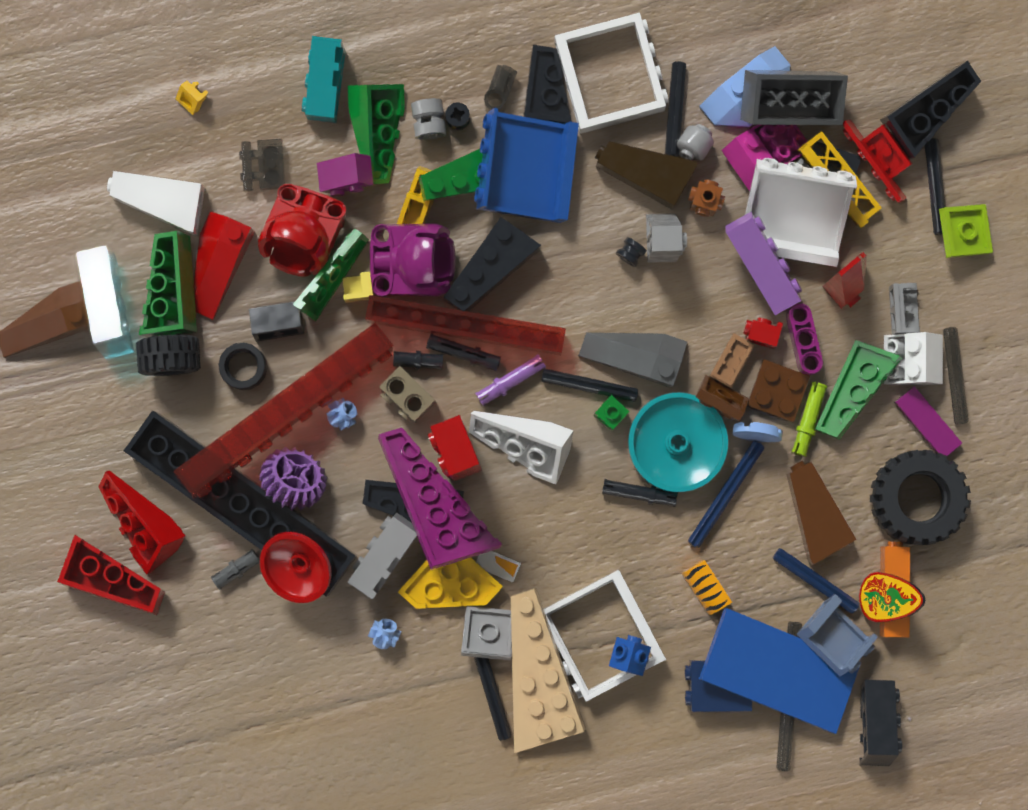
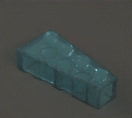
[77,246,134,359]

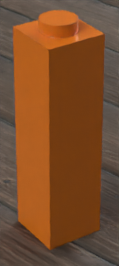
[880,542,910,638]

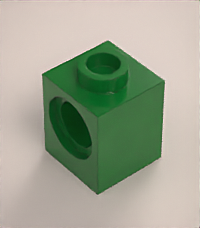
[594,395,630,432]

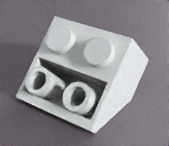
[884,332,943,385]

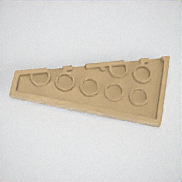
[511,588,586,753]

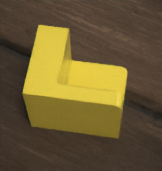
[343,272,375,303]

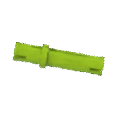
[791,382,828,457]

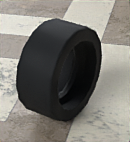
[218,342,267,390]

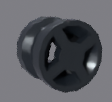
[445,102,470,131]
[616,237,647,267]

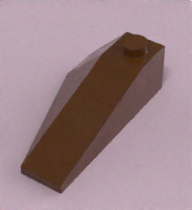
[0,280,98,358]

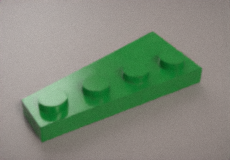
[419,149,483,201]
[293,228,369,322]
[815,340,902,440]

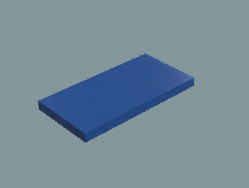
[699,608,859,734]

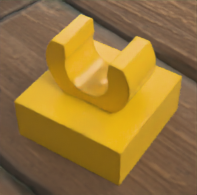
[175,80,208,115]

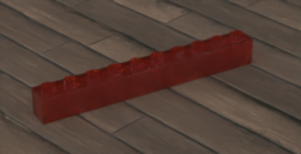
[174,322,394,499]

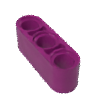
[786,303,823,376]

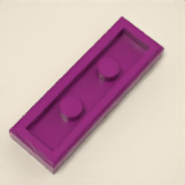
[894,386,962,456]

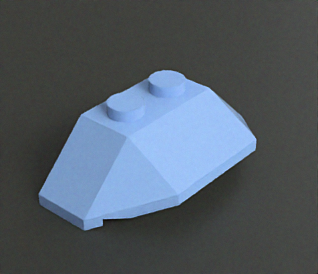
[699,46,790,127]

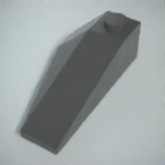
[578,332,687,388]

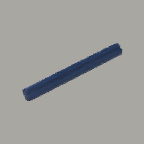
[688,441,765,548]

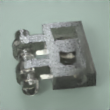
[239,139,285,191]

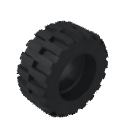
[870,450,971,545]

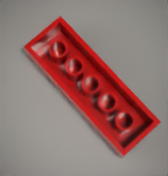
[428,415,482,481]

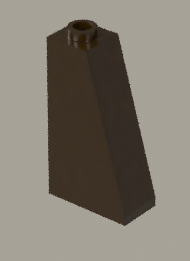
[595,141,698,210]

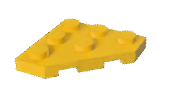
[398,558,503,609]

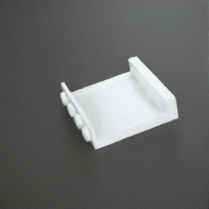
[745,158,857,267]

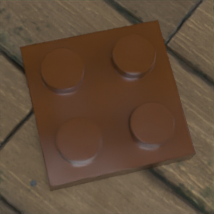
[747,359,810,423]
[696,375,749,421]

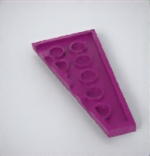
[378,428,502,570]

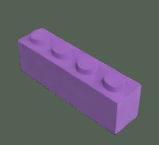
[725,211,802,315]

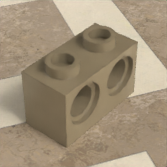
[379,366,436,423]

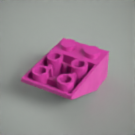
[721,124,813,190]

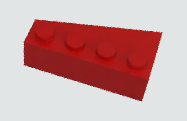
[57,535,165,615]

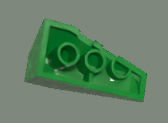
[348,84,405,184]

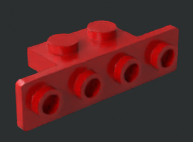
[843,119,913,203]

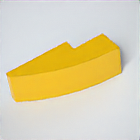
[397,166,434,224]

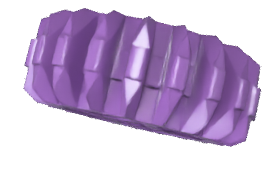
[259,447,327,511]

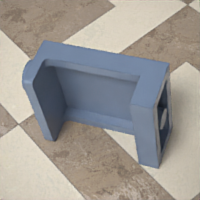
[797,594,878,676]

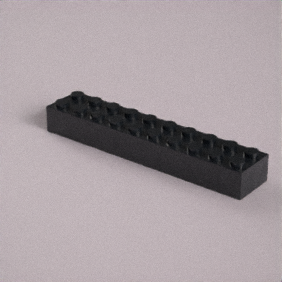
[123,410,358,597]

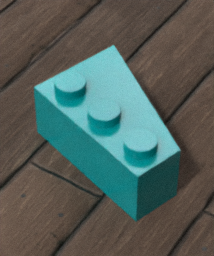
[302,36,346,123]

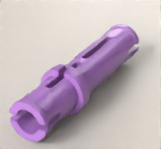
[475,354,546,407]

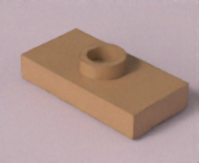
[709,333,755,389]

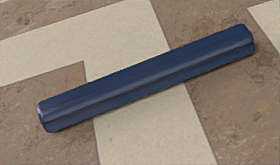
[773,548,860,613]

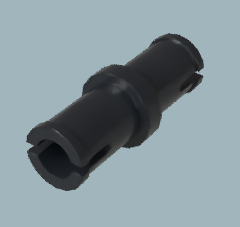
[393,350,443,370]

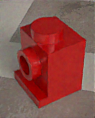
[743,318,783,349]

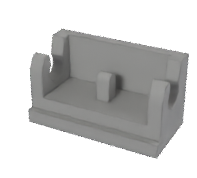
[889,283,920,335]

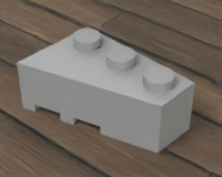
[646,213,687,262]
[348,513,417,599]

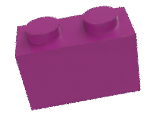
[317,153,373,197]

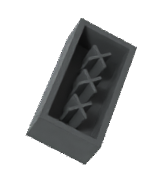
[740,70,848,125]

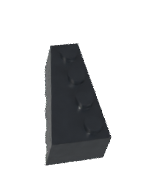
[880,61,981,159]
[444,217,541,315]

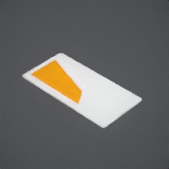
[476,551,521,582]

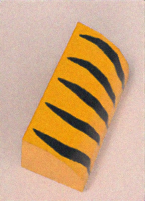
[681,560,732,615]

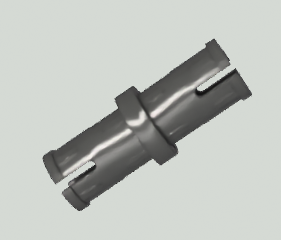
[211,549,260,590]

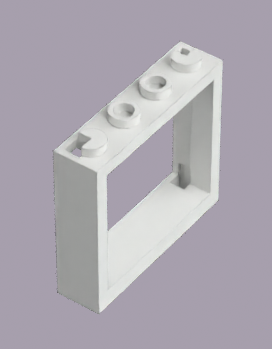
[554,13,669,134]
[544,570,666,701]

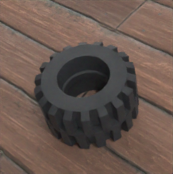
[136,335,201,376]

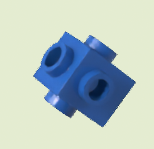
[609,635,651,676]

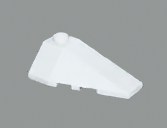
[469,411,573,485]

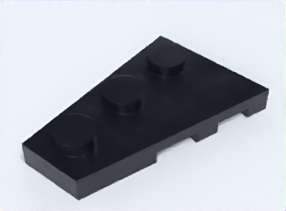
[523,45,572,124]

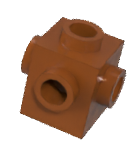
[688,180,725,217]

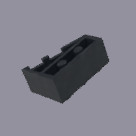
[859,680,902,766]

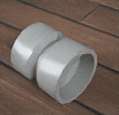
[411,98,447,140]

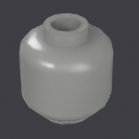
[677,124,714,161]

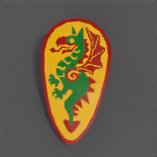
[859,572,926,622]

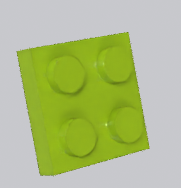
[939,204,993,258]

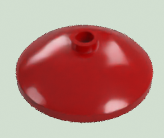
[260,532,331,603]

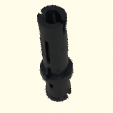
[426,333,501,371]
[602,479,678,507]

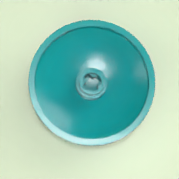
[628,392,728,492]

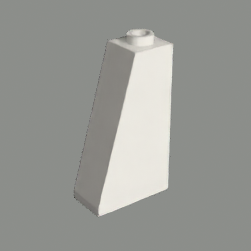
[107,171,205,236]

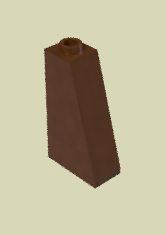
[787,460,857,565]

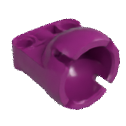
[370,224,456,296]

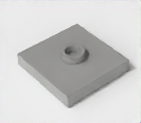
[461,606,512,660]

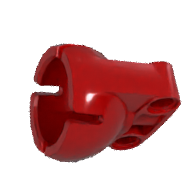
[258,184,346,277]

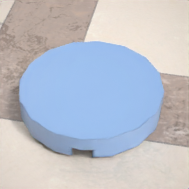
[732,422,783,442]

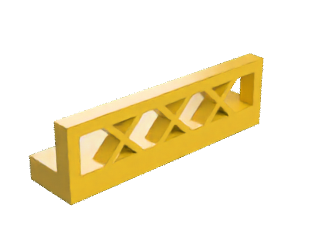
[798,131,881,228]

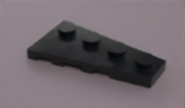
[363,479,464,523]

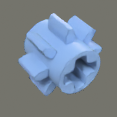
[326,398,358,430]
[368,618,401,649]

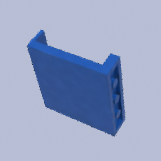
[474,108,579,223]

